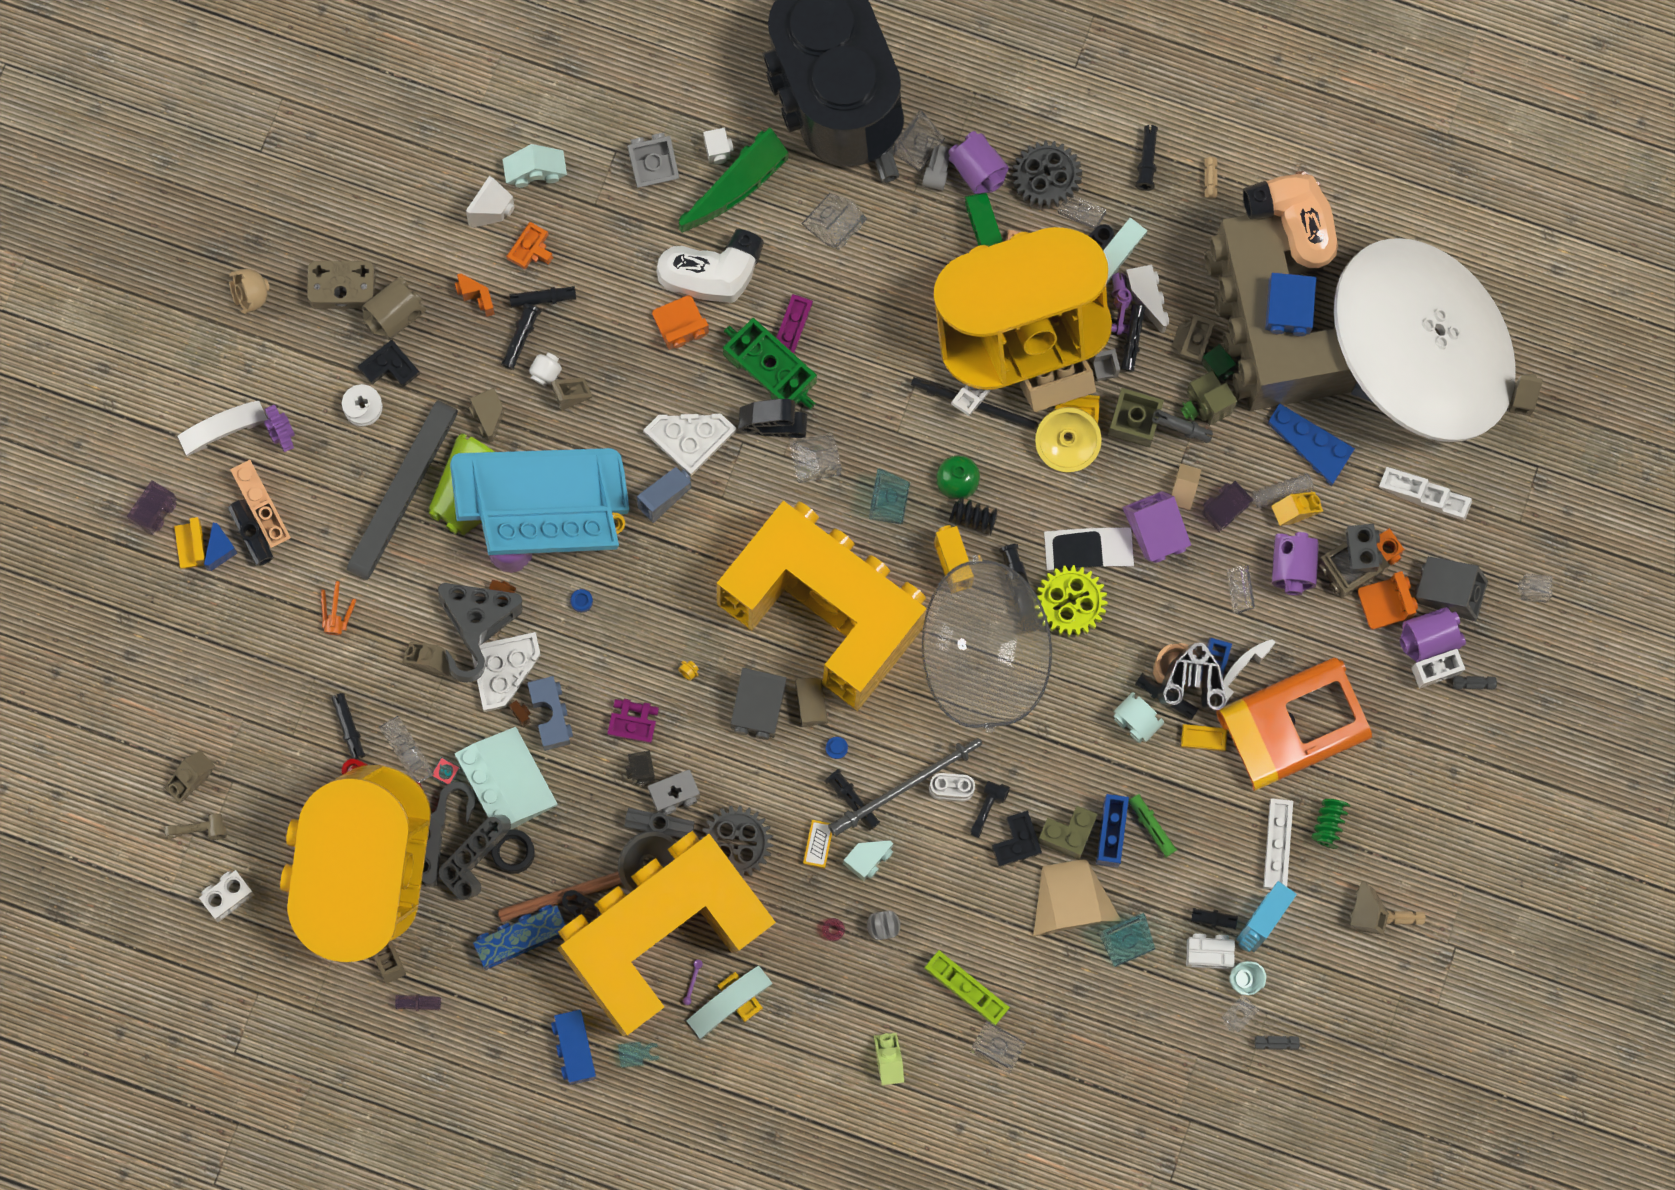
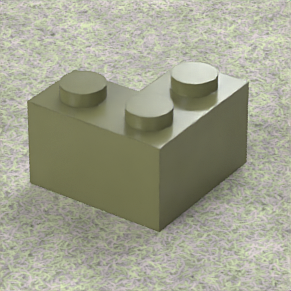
[1187,371,1237,426]
[1038,806,1097,860]

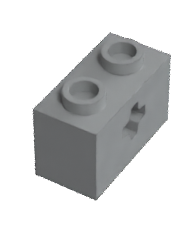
[648,769,700,815]

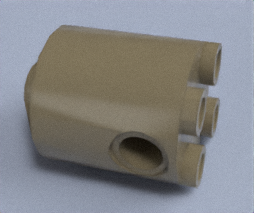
[362,276,426,340]

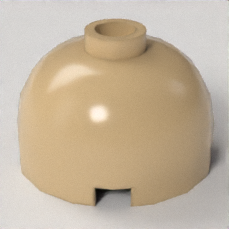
[229,268,269,314]

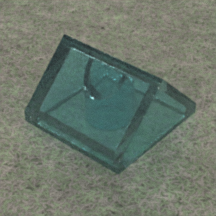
[869,468,910,524]
[1099,913,1155,967]

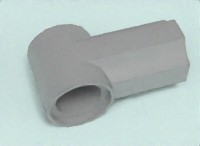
[922,146,950,191]

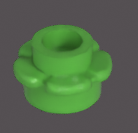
[1181,400,1199,421]

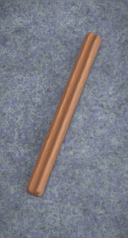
[498,872,622,922]

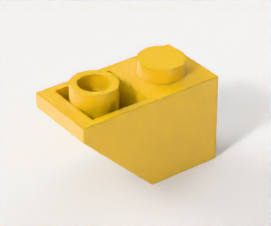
[1271,492,1323,526]

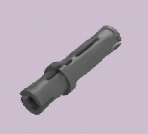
[1152,409,1213,443]

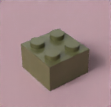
[1108,388,1164,448]

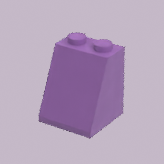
[1122,491,1191,563]

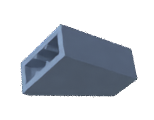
[637,467,691,523]

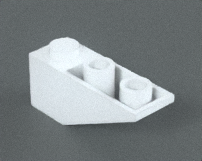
[1125,265,1169,333]

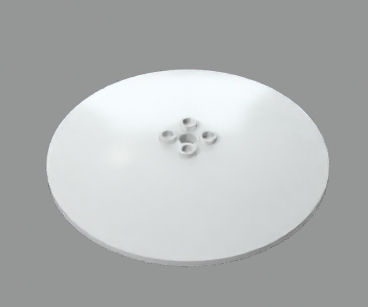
[1334,238,1515,442]

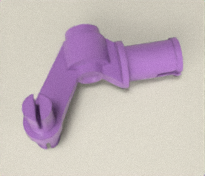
[1111,273,1132,335]

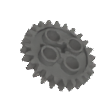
[1012,140,1082,209]
[700,805,774,878]

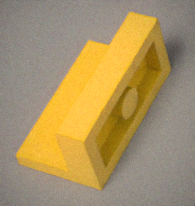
[174,517,206,569]

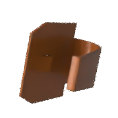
[489,580,516,600]

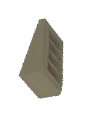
[373,941,406,984]

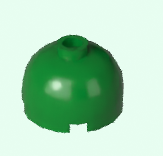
[936,455,980,500]

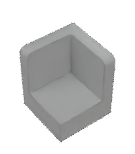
[1092,349,1120,381]

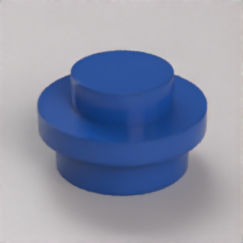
[826,737,848,759]

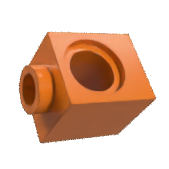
[1377,528,1405,566]

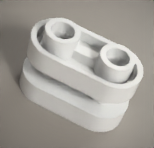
[929,773,975,802]

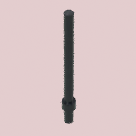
[911,377,1037,430]

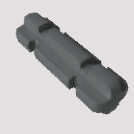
[1453,676,1497,689]
[1255,1036,1300,1050]

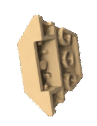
[1033,859,1122,937]

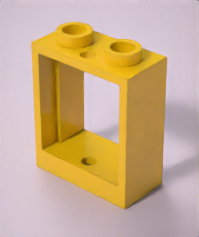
[934,525,974,593]

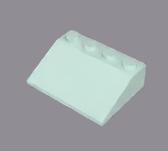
[454,727,558,830]

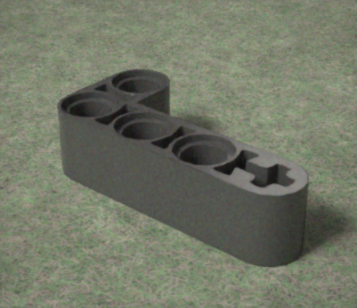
[439,814,511,900]

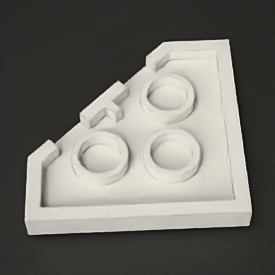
[643,414,737,476]
[472,632,541,712]

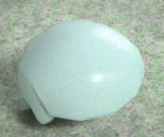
[1229,961,1267,995]

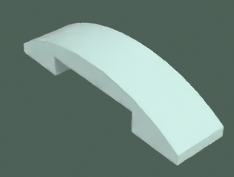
[686,966,773,1039]

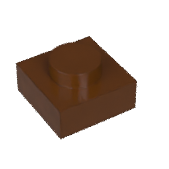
[509,700,531,728]

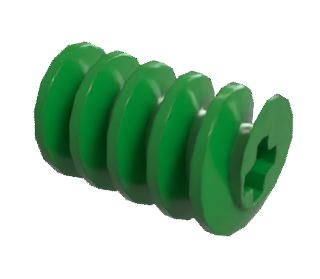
[1311,799,1350,849]

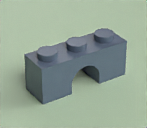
[527,676,573,751]

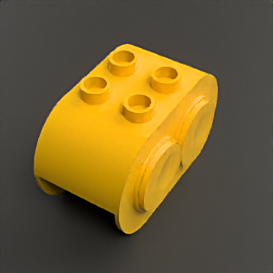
[934,227,1112,390]
[280,765,431,962]

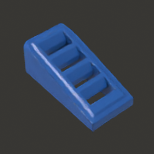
[1200,637,1232,681]

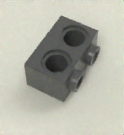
[1345,524,1382,574]

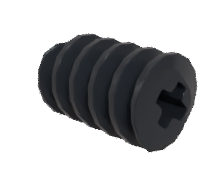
[949,497,998,536]

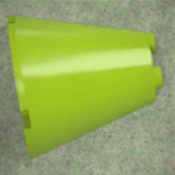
[428,433,494,536]

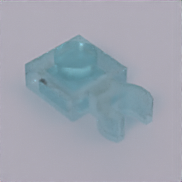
[618,1042,659,1068]

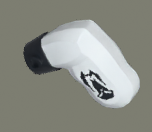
[656,229,764,303]

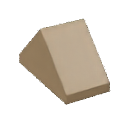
[1171,463,1201,511]

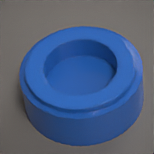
[570,589,593,613]

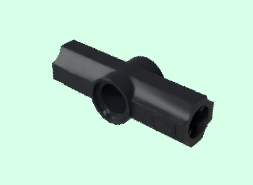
[228,499,274,566]

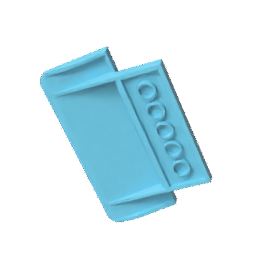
[450,448,629,555]

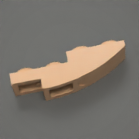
[230,460,291,548]

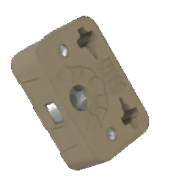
[307,261,376,309]

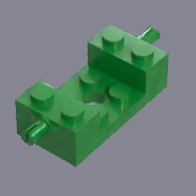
[723,318,817,410]

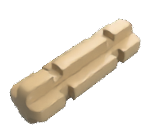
[1204,157,1218,199]
[1386,911,1426,925]

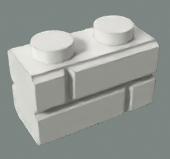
[1186,934,1235,969]

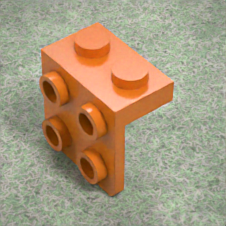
[652,295,709,350]
[1357,571,1418,630]

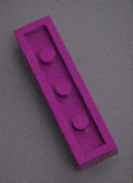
[766,294,813,368]

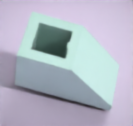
[843,841,894,881]

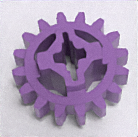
[264,405,295,452]

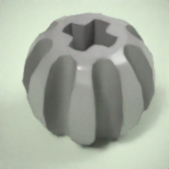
[867,910,900,940]

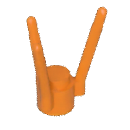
[321,581,356,636]

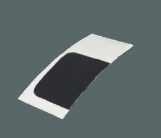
[1044,528,1134,570]

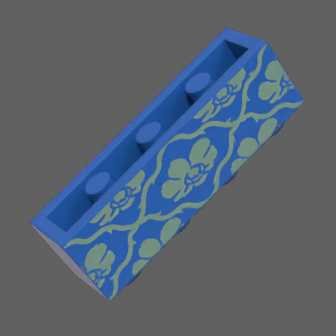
[473,905,566,970]

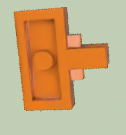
[506,222,553,270]

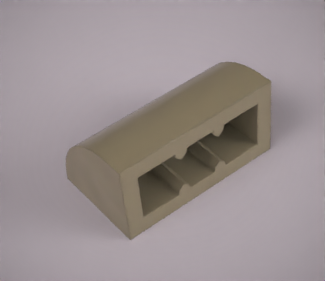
[795,678,828,727]

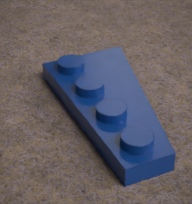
[1268,404,1355,487]

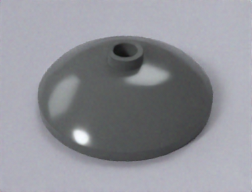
[618,831,676,892]

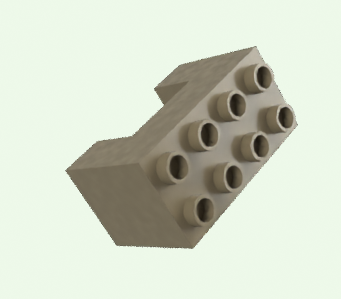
[1204,215,1357,411]

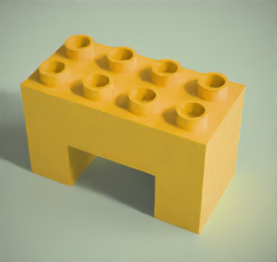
[716,500,927,711]
[557,830,776,1036]

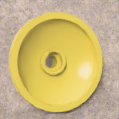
[1035,407,1102,472]

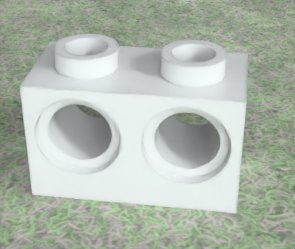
[199,870,254,922]

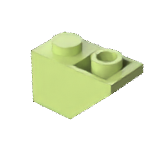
[874,1033,904,1085]

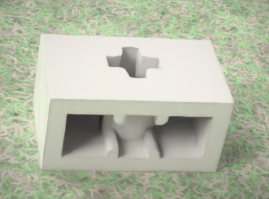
[1411,649,1465,689]

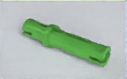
[1128,794,1177,858]

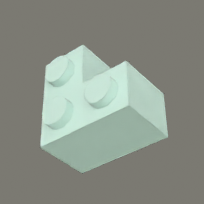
[503,144,567,188]

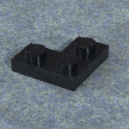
[358,340,420,387]
[992,810,1042,867]

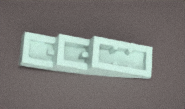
[1103,218,1147,285]

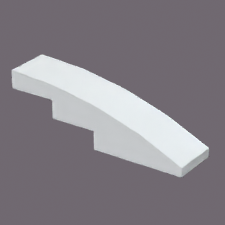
[1379,467,1472,521]

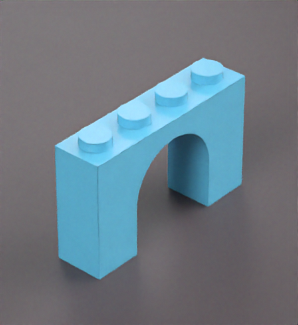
[1236,881,1297,952]

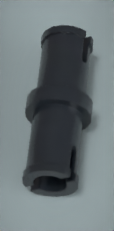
[1191,908,1238,930]

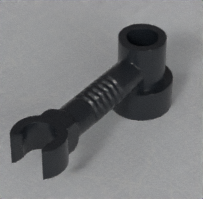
[971,780,1010,838]

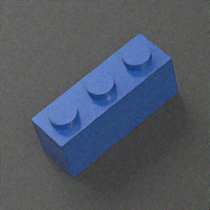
[1096,794,1129,868]
[551,1009,597,1085]

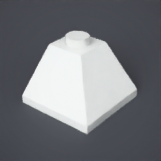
[466,176,515,228]

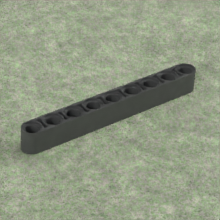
[347,400,458,580]

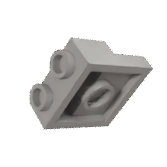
[627,132,679,188]

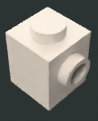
[703,128,733,164]

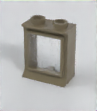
[1318,533,1390,598]

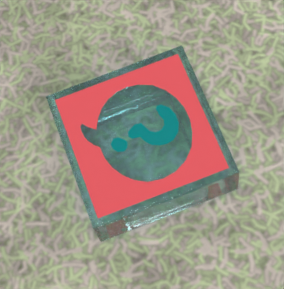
[430,757,461,785]

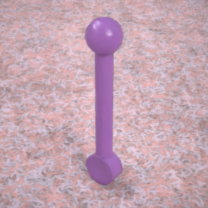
[682,959,703,1005]

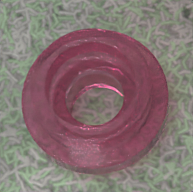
[822,918,845,941]

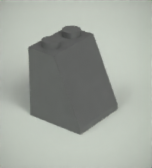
[1415,556,1488,622]
[731,668,787,740]

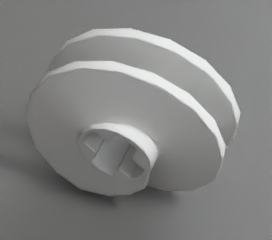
[342,384,383,426]

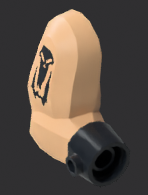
[1243,174,1338,268]

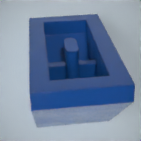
[204,522,238,571]

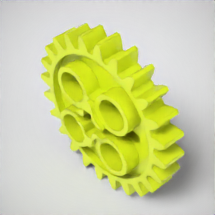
[1035,565,1108,637]

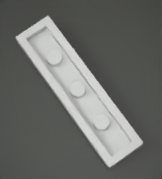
[1263,799,1293,889]

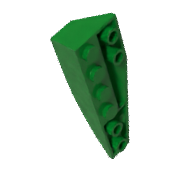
[679,127,788,233]

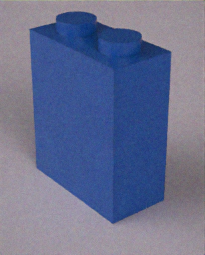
[1265,273,1316,336]

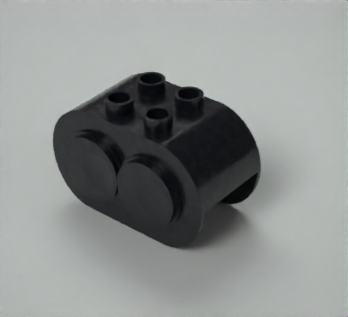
[762,0,904,166]

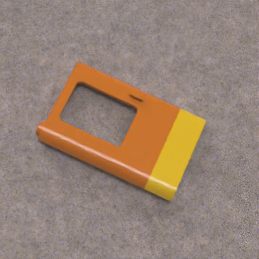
[1216,657,1372,791]

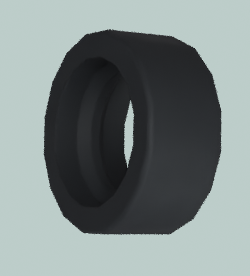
[491,829,535,874]

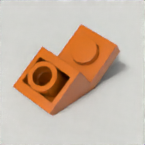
[455,273,495,317]

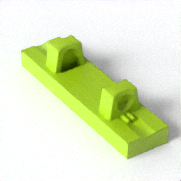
[924,950,1010,1026]

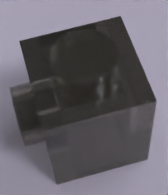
[625,750,655,787]

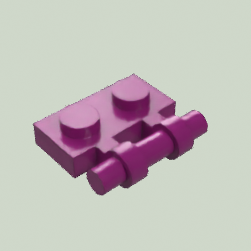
[607,698,659,744]

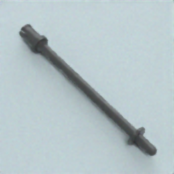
[828,738,982,837]

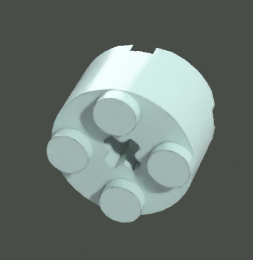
[1113,692,1164,744]

